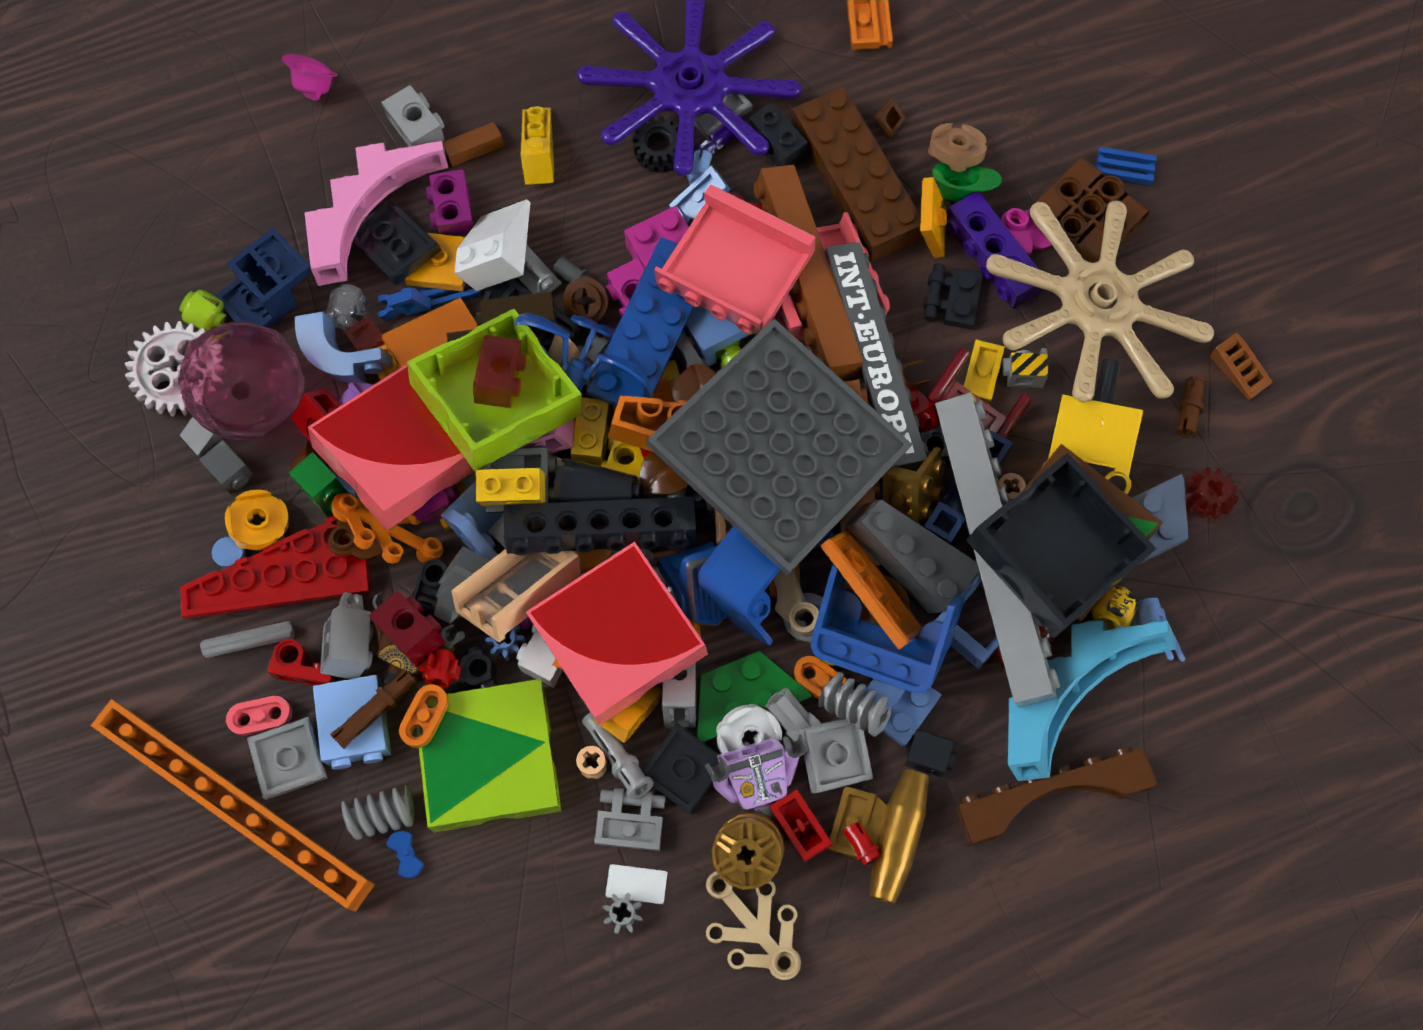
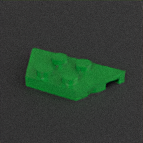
[697,651,811,744]

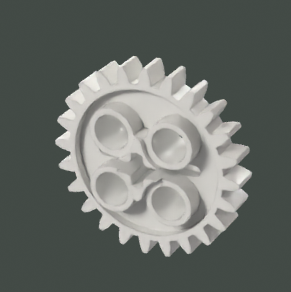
[125,321,226,416]

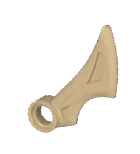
[773,568,819,636]

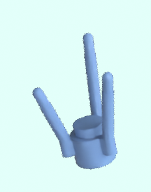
[1132,598,1185,662]

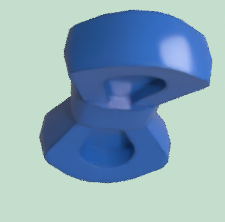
[386,831,424,879]

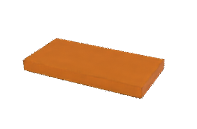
[820,529,923,650]

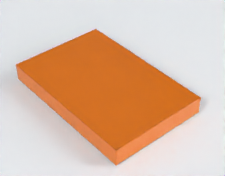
[382,297,477,368]

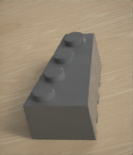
[845,499,980,614]

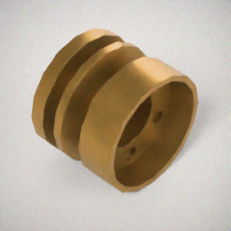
[712,811,785,890]

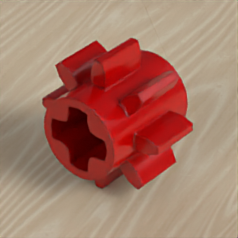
[419,649,461,689]

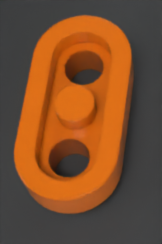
[794,656,847,700]
[399,684,449,748]

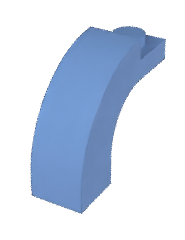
[295,312,393,384]

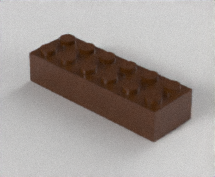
[792,86,922,263]

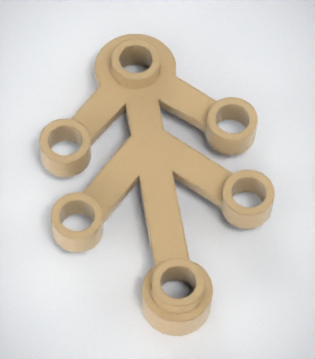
[706,871,801,980]

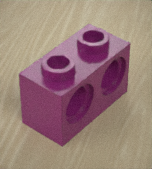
[426,169,474,236]

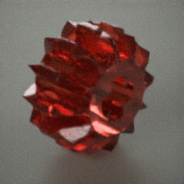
[1185,467,1239,520]

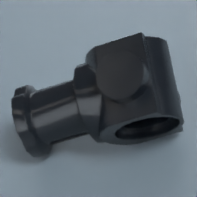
[443,646,497,694]

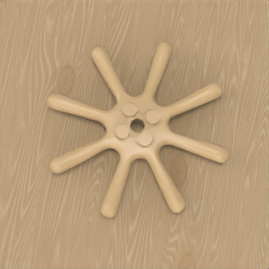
[986,201,1214,403]

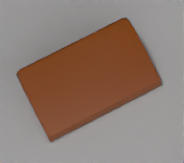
[442,122,505,167]

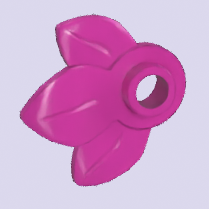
[1000,208,1052,255]

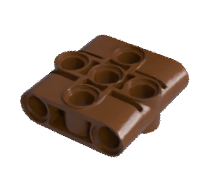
[1028,157,1150,263]

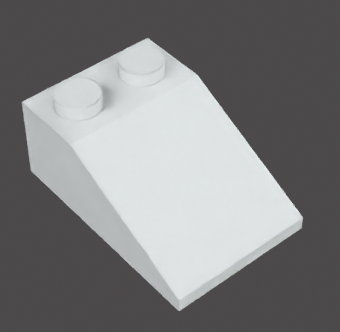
[454,199,530,291]

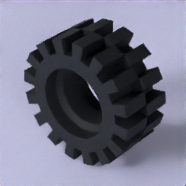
[633,116,679,173]

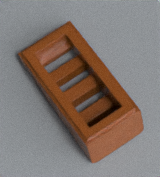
[1209,332,1273,400]

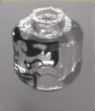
[326,284,368,330]

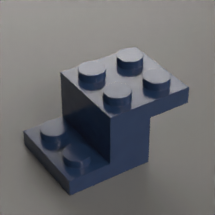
[215,227,312,341]

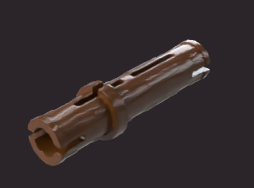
[330,669,418,749]

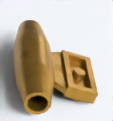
[827,769,929,904]

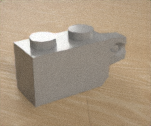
[320,592,374,679]

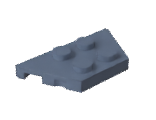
[1132,474,1189,564]

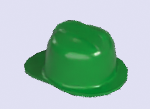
[932,163,1002,203]

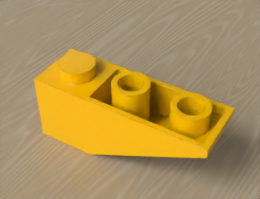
[521,107,554,185]

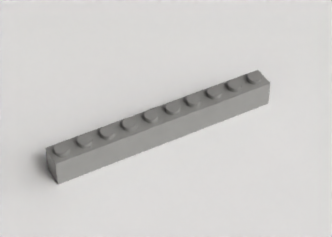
[935,392,1060,707]

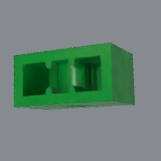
[289,452,347,517]

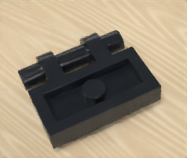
[923,263,983,330]

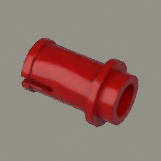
[842,821,881,866]

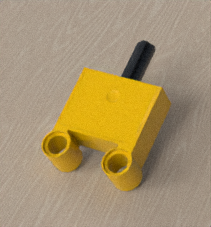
[1043,359,1143,494]

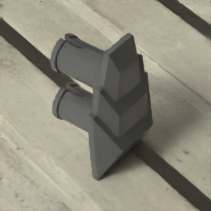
[434,547,490,624]

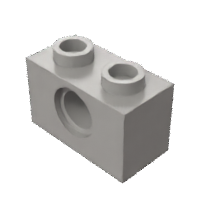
[382,85,445,147]

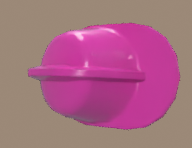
[282,54,338,101]

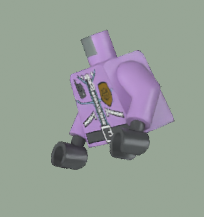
[705,735,807,818]

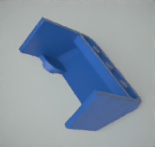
[698,526,834,646]
[811,564,965,693]

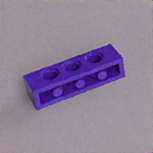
[946,191,1042,309]

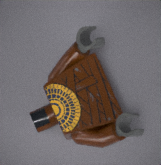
[373,591,465,686]

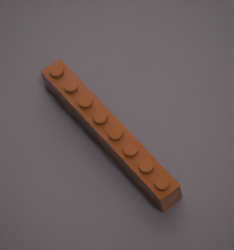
[754,165,864,380]

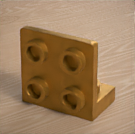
[883,447,945,526]

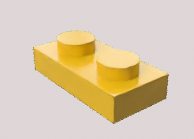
[964,339,1005,404]

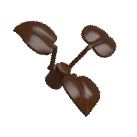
[639,364,716,495]

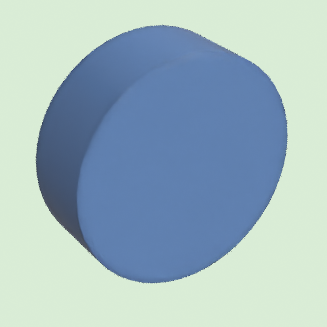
[212,537,245,569]

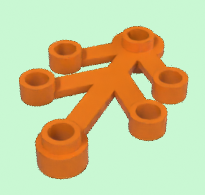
[331,493,443,564]

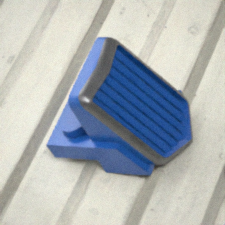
[656,541,726,626]

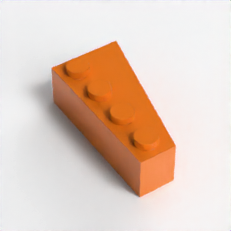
[607,396,687,452]

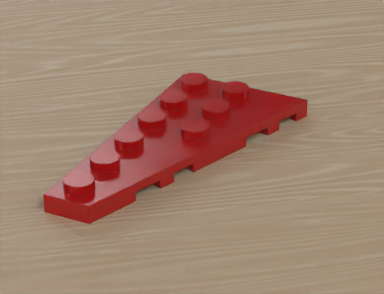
[180,516,371,619]

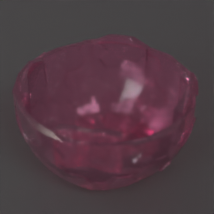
[178,322,305,440]

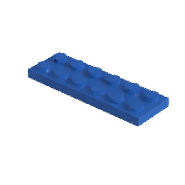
[587,237,694,407]

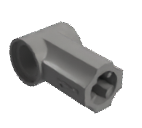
[765,688,821,743]

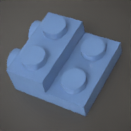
[862,679,942,748]

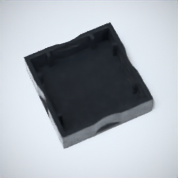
[966,453,1157,638]

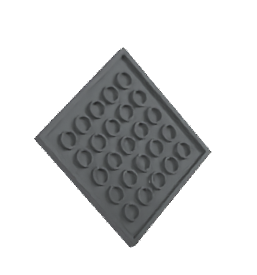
[646,319,913,575]

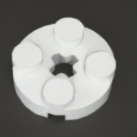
[716,704,782,754]

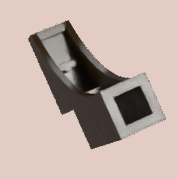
[447,291,556,342]

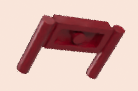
[927,348,1033,439]

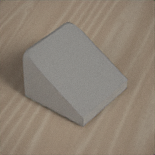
[180,411,222,457]

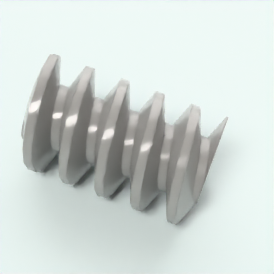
[818,672,891,737]
[341,785,415,840]

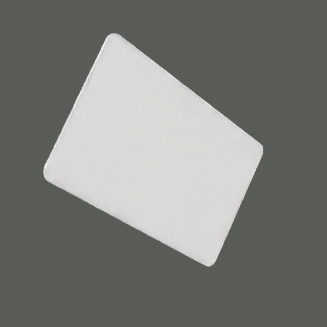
[606,864,667,904]

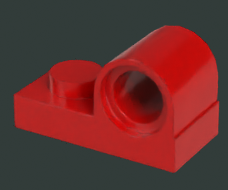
[267,639,339,686]

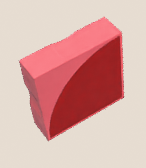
[308,364,474,530]
[526,542,708,726]

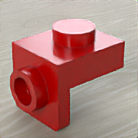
[910,387,939,433]

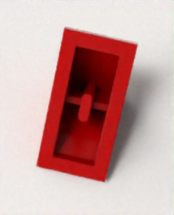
[769,789,832,862]

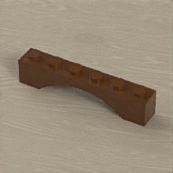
[955,746,1157,847]

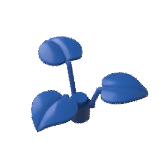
[515,313,648,392]

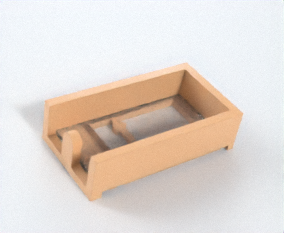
[451,529,581,643]

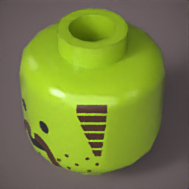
[179,289,227,333]

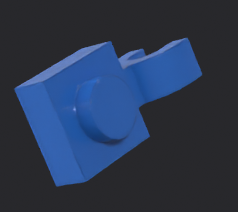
[378,288,431,321]

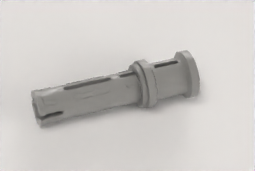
[582,712,654,800]

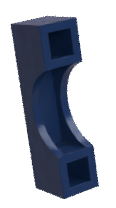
[924,427,1013,545]

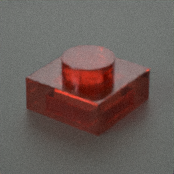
[344,316,385,351]

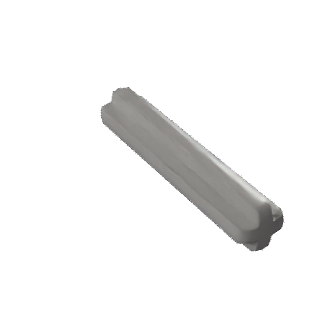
[200,621,295,658]

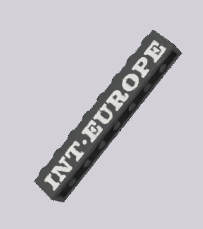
[825,242,928,471]

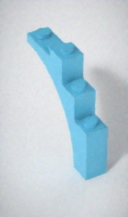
[1008,620,1176,781]

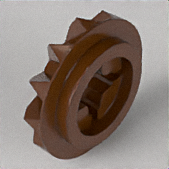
[563,277,610,322]

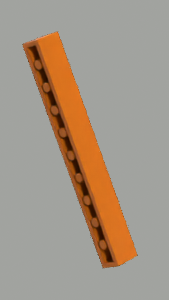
[90,699,375,912]

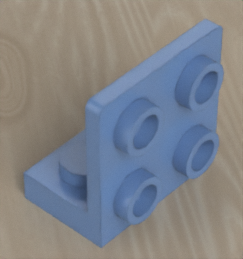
[441,481,504,560]

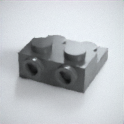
[485,448,558,514]

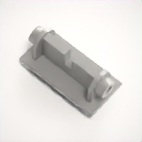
[518,244,562,294]

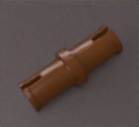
[1176,376,1206,438]

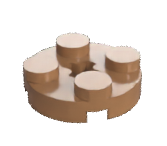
[928,123,987,172]

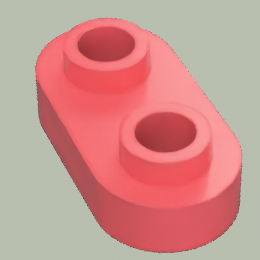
[226,696,292,736]

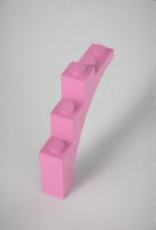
[305,141,448,286]

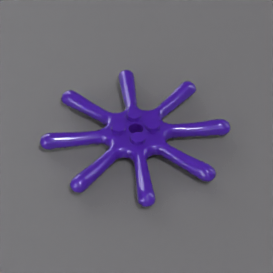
[577,0,802,176]

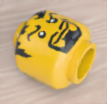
[1091,586,1138,630]

